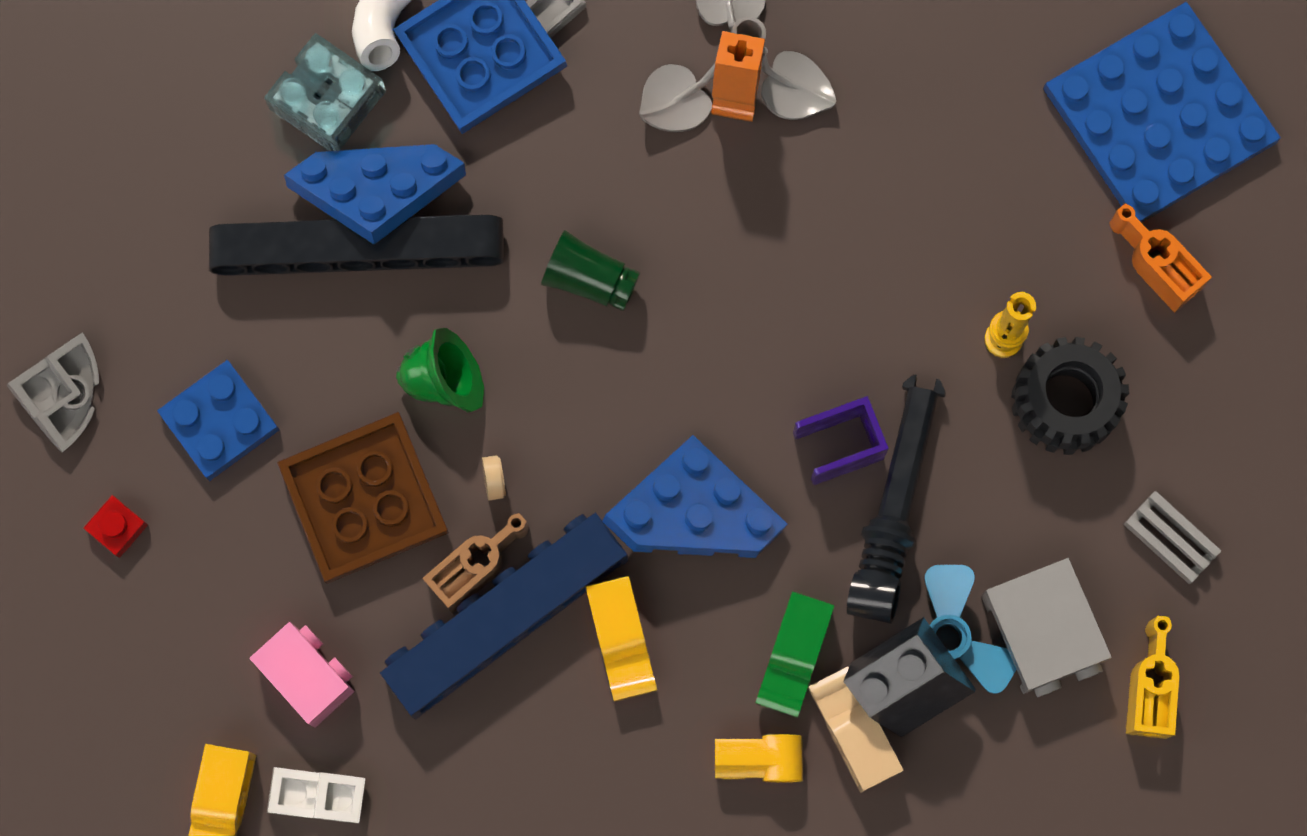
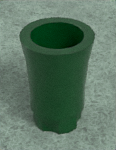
[541,230,640,311]

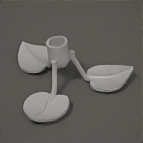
[639,0,836,132]

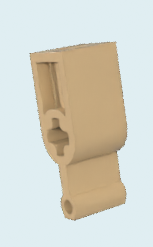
[808,667,904,793]

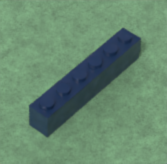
[380,512,629,719]

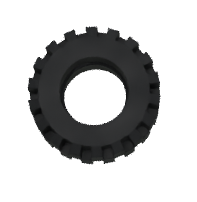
[1011,337,1129,455]

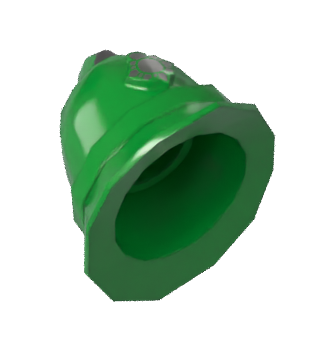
[396,327,484,413]

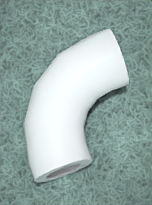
[352,0,412,71]

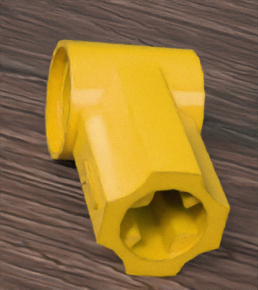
[715,734,803,783]

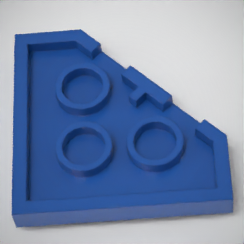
[284,144,466,244]
[602,435,788,558]

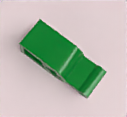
[755,591,835,718]

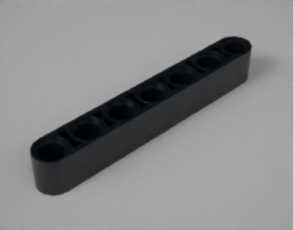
[209,215,504,276]

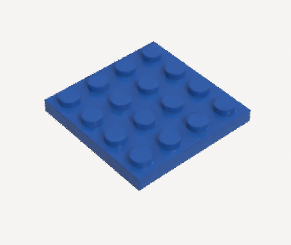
[1043,1,1281,223]

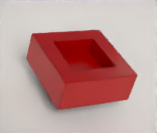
[83,495,148,558]

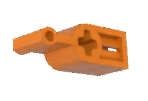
[711,31,765,122]
[1109,204,1212,313]

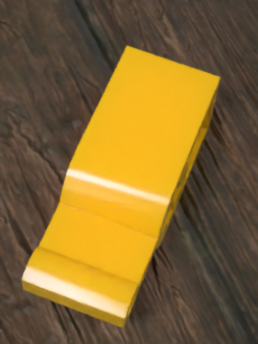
[586,576,657,702]
[1126,616,1179,739]
[189,744,256,836]

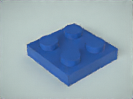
[157,360,280,481]

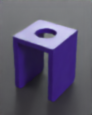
[793,396,889,485]

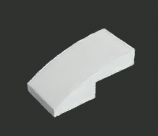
[267,767,365,823]

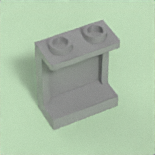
[981,558,1111,698]

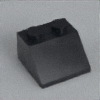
[843,617,976,737]

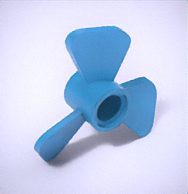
[924,565,1017,694]

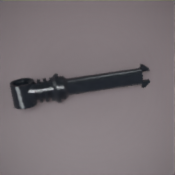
[847,374,946,624]

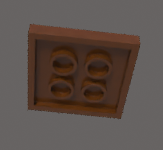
[277,412,449,584]

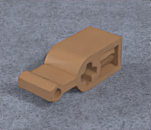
[422,513,530,614]

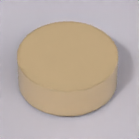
[482,455,506,501]

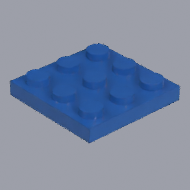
[393,0,568,134]

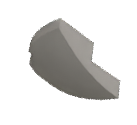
[7,332,99,453]

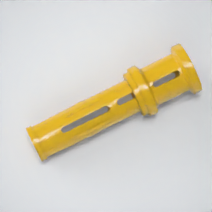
[984,292,1036,358]

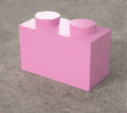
[249,622,355,728]

